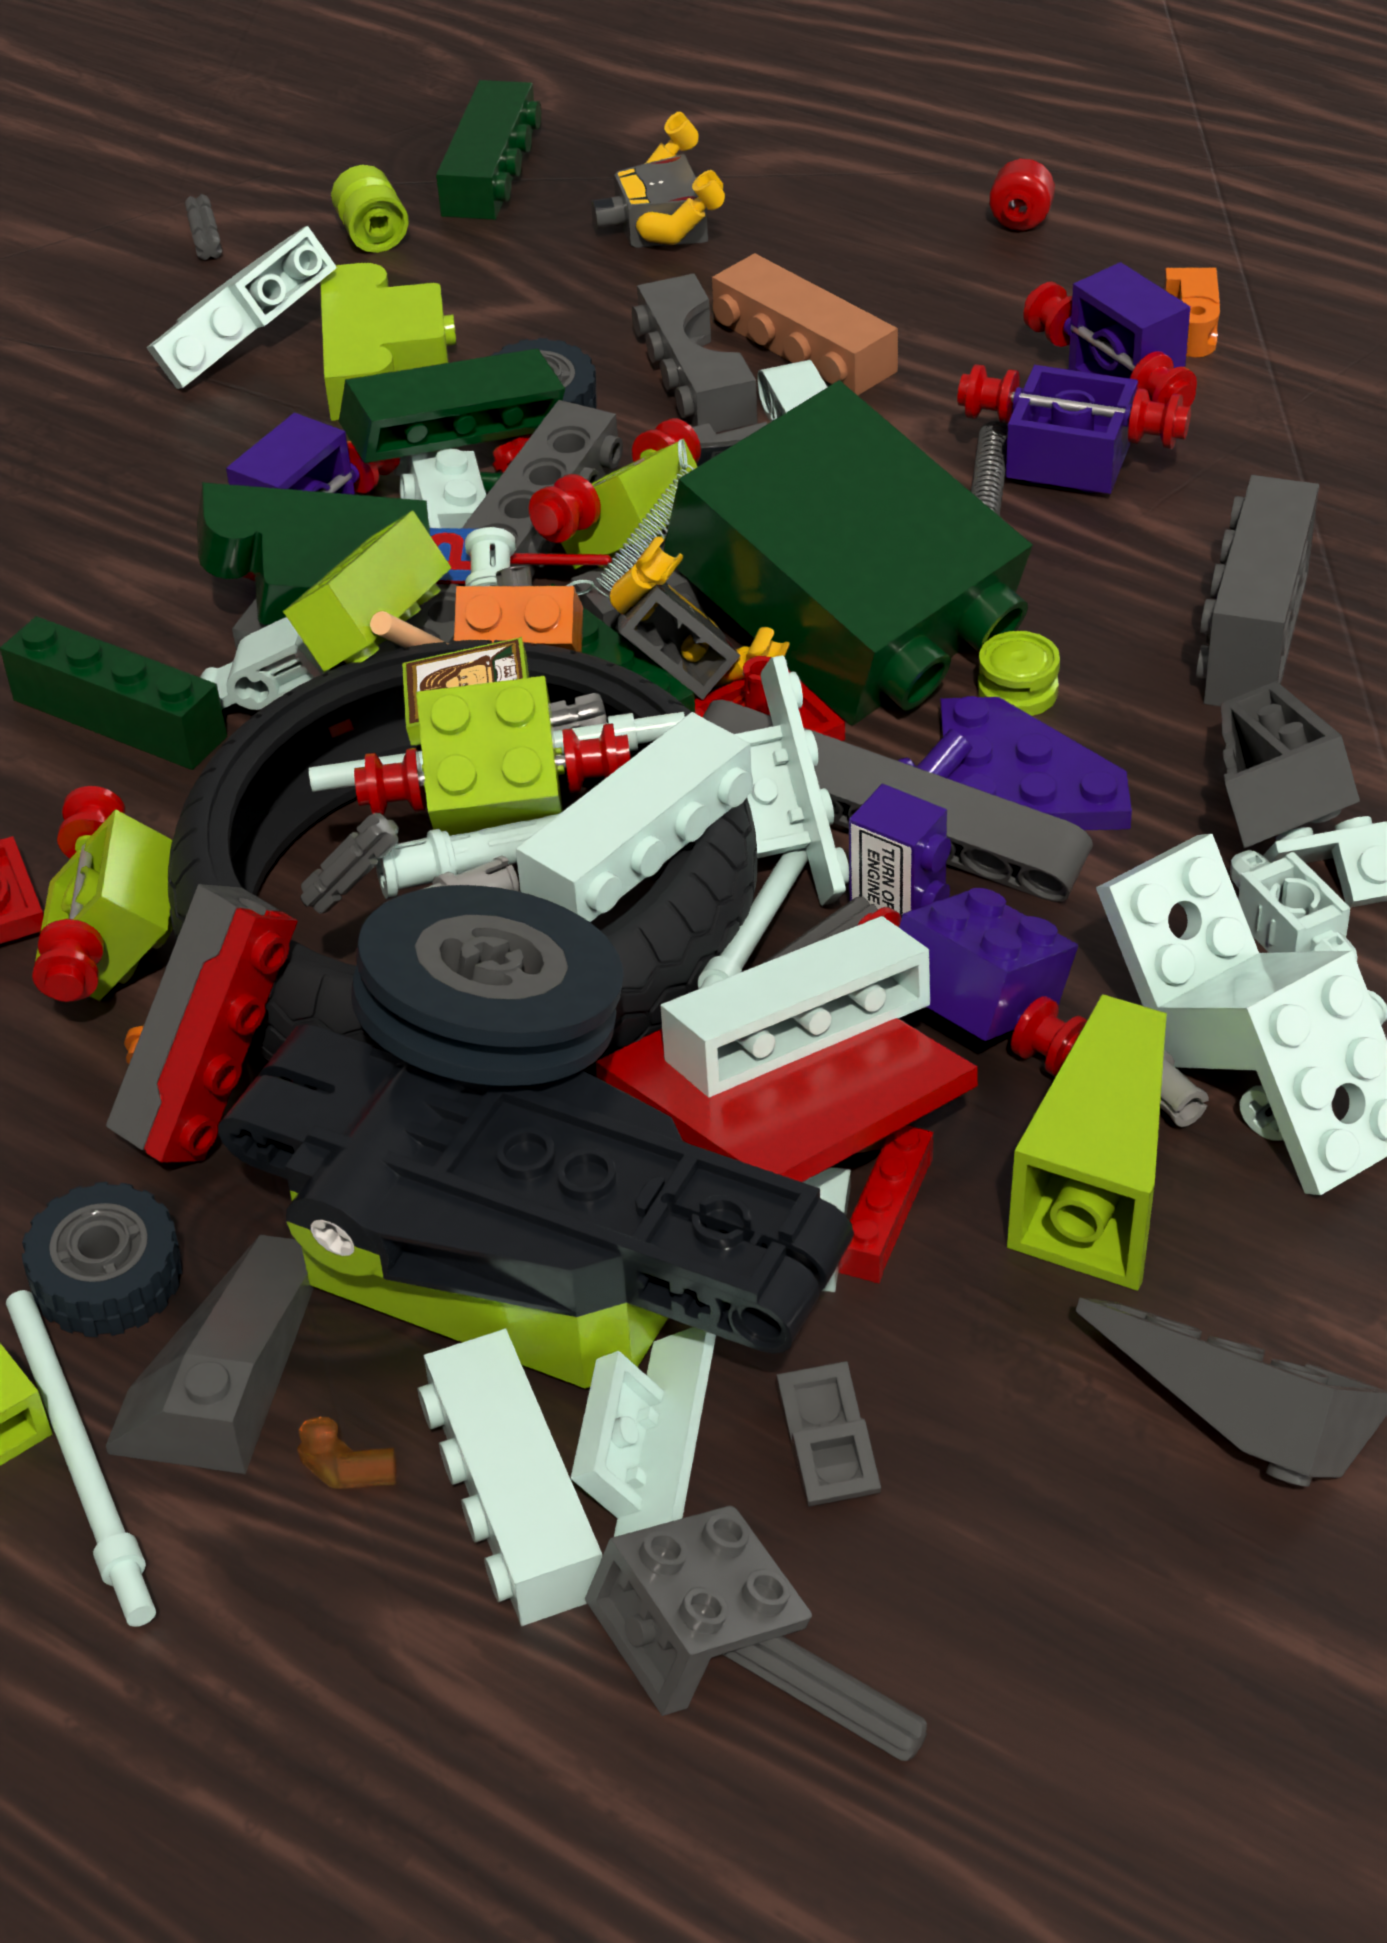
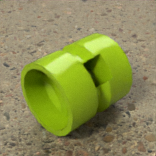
[331,165,409,253]

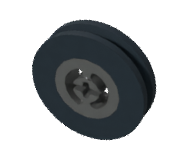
[351,885,624,1086]

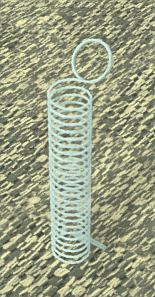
[567,439,694,598]

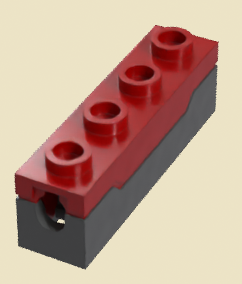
[106,884,298,1162]

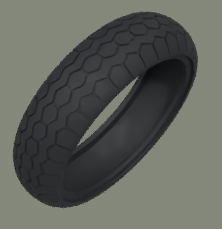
[168,640,757,1078]

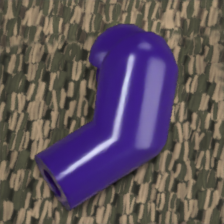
[898,729,972,778]

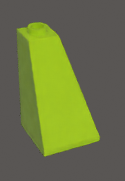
[1007,994,1167,1291]

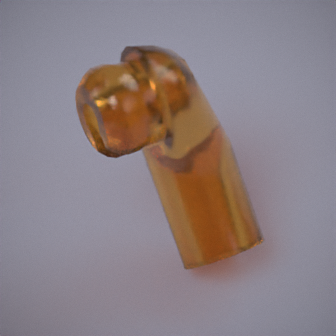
[297,1417,397,1489]

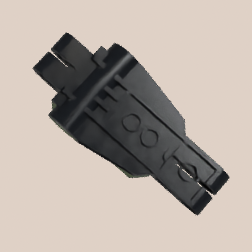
[218,1024,854,1389]

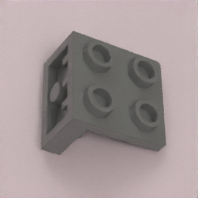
[585,1506,812,1716]

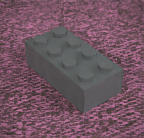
[1196,475,1319,707]

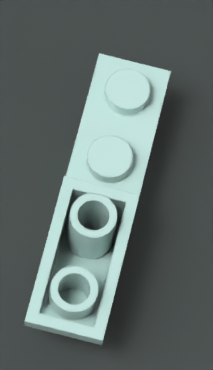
[146,226,337,389]

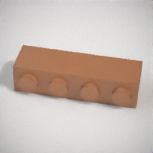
[712,253,898,395]

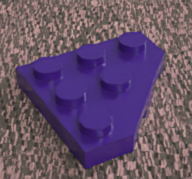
[940,696,1132,830]

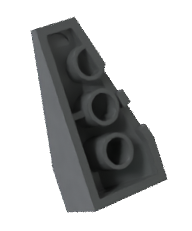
[106,1235,314,1474]
[1076,1297,1387,1487]

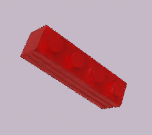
[838,1125,934,1284]

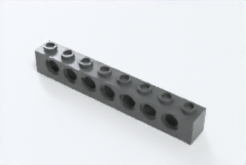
[372,400,623,656]

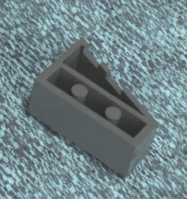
[1221,681,1360,848]

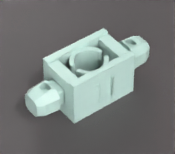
[1230,850,1358,962]

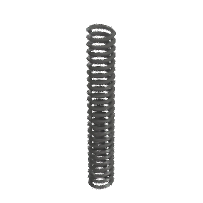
[971,421,1008,516]

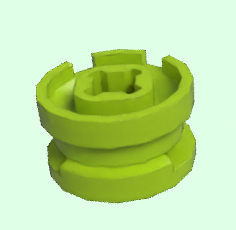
[978,631,1060,716]

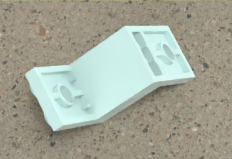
[1096,834,1387,1195]

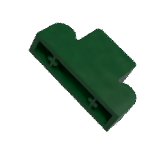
[197,482,430,625]

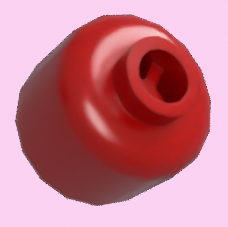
[989,158,1055,231]

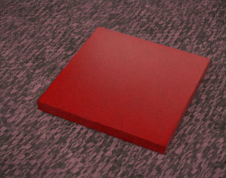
[596,1018,978,1182]

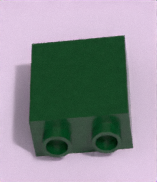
[664,380,1033,726]

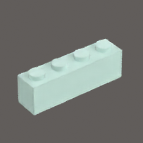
[515,712,753,922]
[661,916,930,1098]
[417,1328,602,1626]

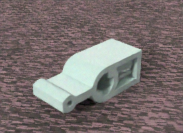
[200,617,330,710]

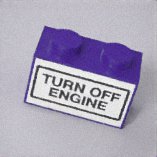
[849,783,951,918]

